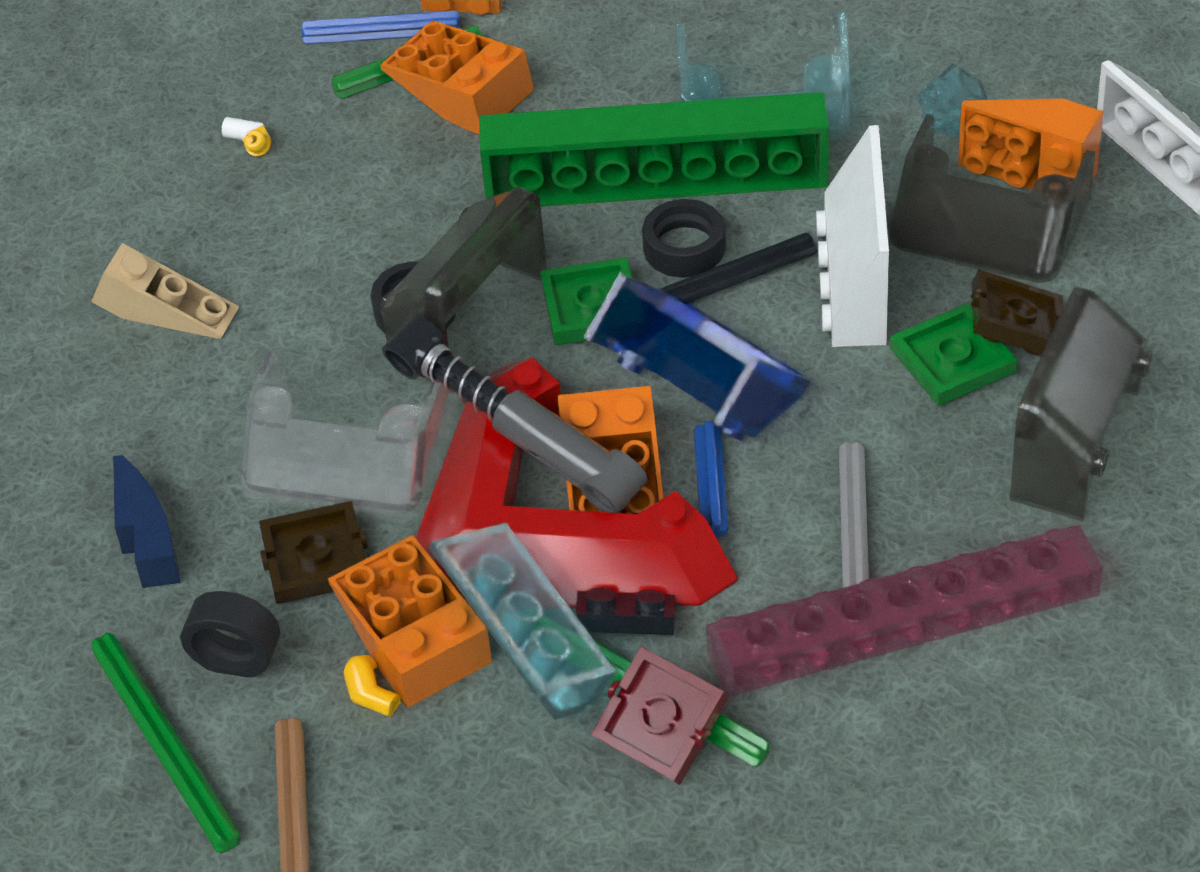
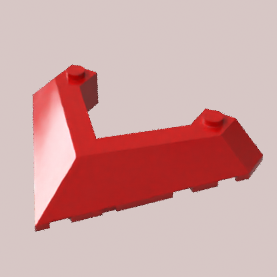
[416,357,738,610]

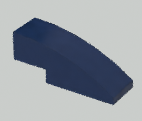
[113,455,181,588]

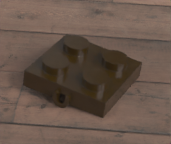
[970,269,1071,360]
[259,501,368,604]

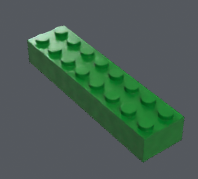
[479,92,829,210]

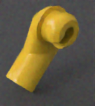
[343,655,401,718]

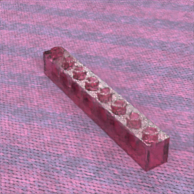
[706,525,1103,696]

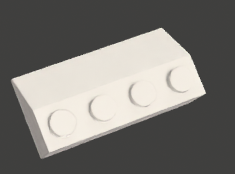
[1097,60,1200,215]

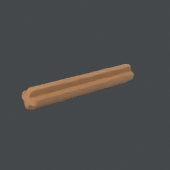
[275,717,310,872]

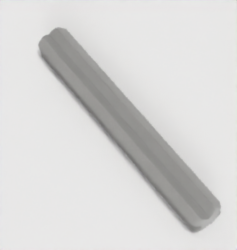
[839,442,869,598]

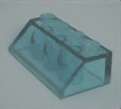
[428,523,617,720]

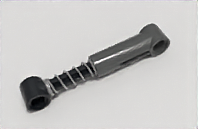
[382,314,648,514]

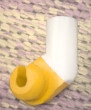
[222,117,272,156]

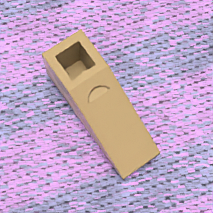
[91,243,239,339]

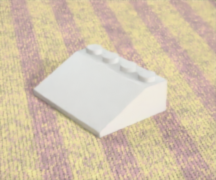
[816,125,889,347]

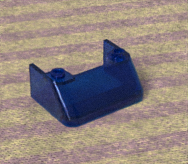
[583,273,811,441]

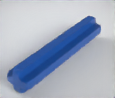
[693,421,728,538]

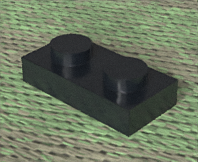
[575,588,675,635]

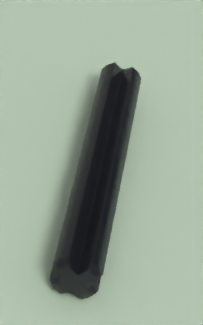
[654,233,817,313]

